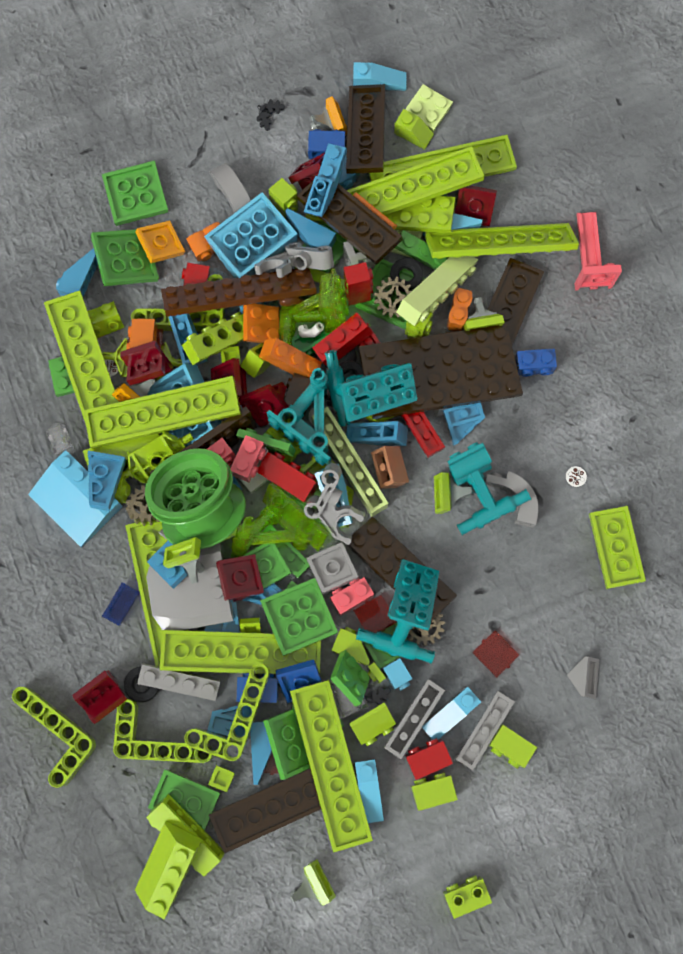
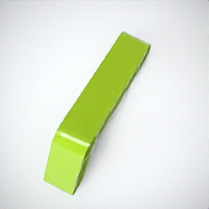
[131,274,225,331]
[184,663,270,761]
[12,687,96,788]
[113,699,214,763]

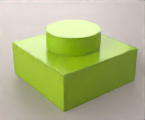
[221,346,241,365]
[114,477,131,503]
[240,617,261,633]
[367,662,386,684]
[208,765,235,792]

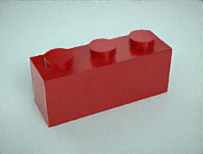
[343,262,373,306]
[312,312,374,365]
[257,451,319,503]

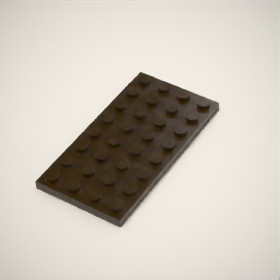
[359,324,523,419]

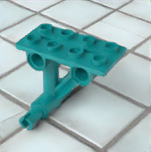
[324,350,417,427]
[267,368,331,466]
[447,442,532,536]
[355,559,439,664]

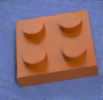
[243,303,279,344]

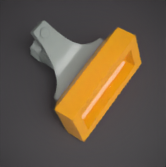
[310,96,348,136]
[112,378,155,402]

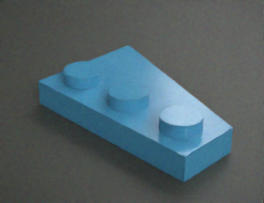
[88,451,126,511]

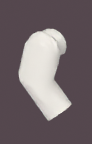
[298,322,324,338]

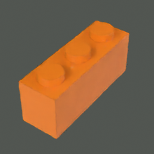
[259,338,322,378]

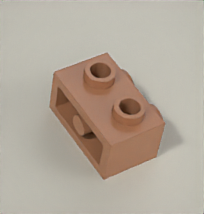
[371,446,409,489]

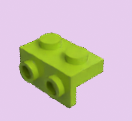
[87,301,124,338]

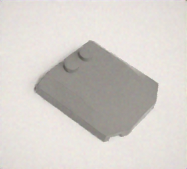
[146,543,234,631]

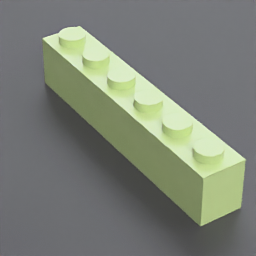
[396,256,478,326]
[311,407,388,517]

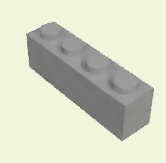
[384,679,445,759]

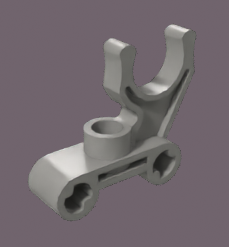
[254,242,334,278]
[304,463,365,545]

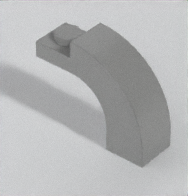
[209,163,251,213]
[485,471,538,528]

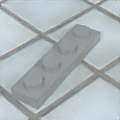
[137,663,220,701]
[455,691,515,771]

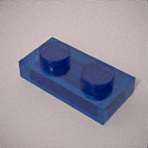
[102,582,140,626]

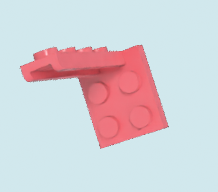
[574,212,622,291]

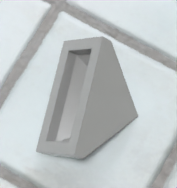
[567,656,599,699]

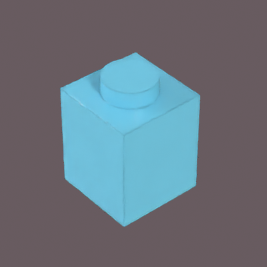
[382,658,412,691]

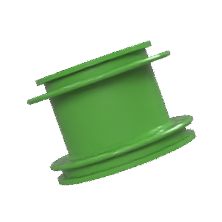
[145,449,246,549]

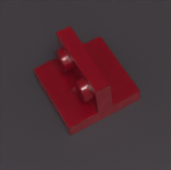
[288,152,325,190]
[455,185,497,227]
[120,341,173,386]
[211,358,247,400]
[239,382,289,427]
[216,554,264,602]
[72,670,127,724]

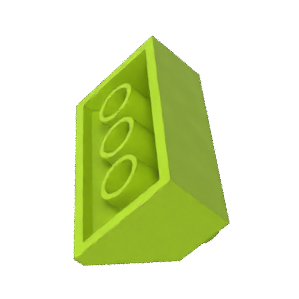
[135,821,202,919]

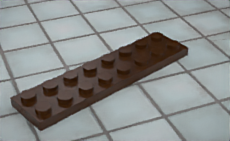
[161,268,316,317]

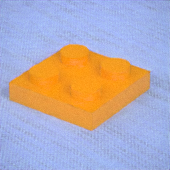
[135,220,185,263]

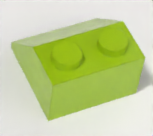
[349,703,396,746]

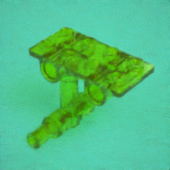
[279,268,349,346]
[231,482,329,558]

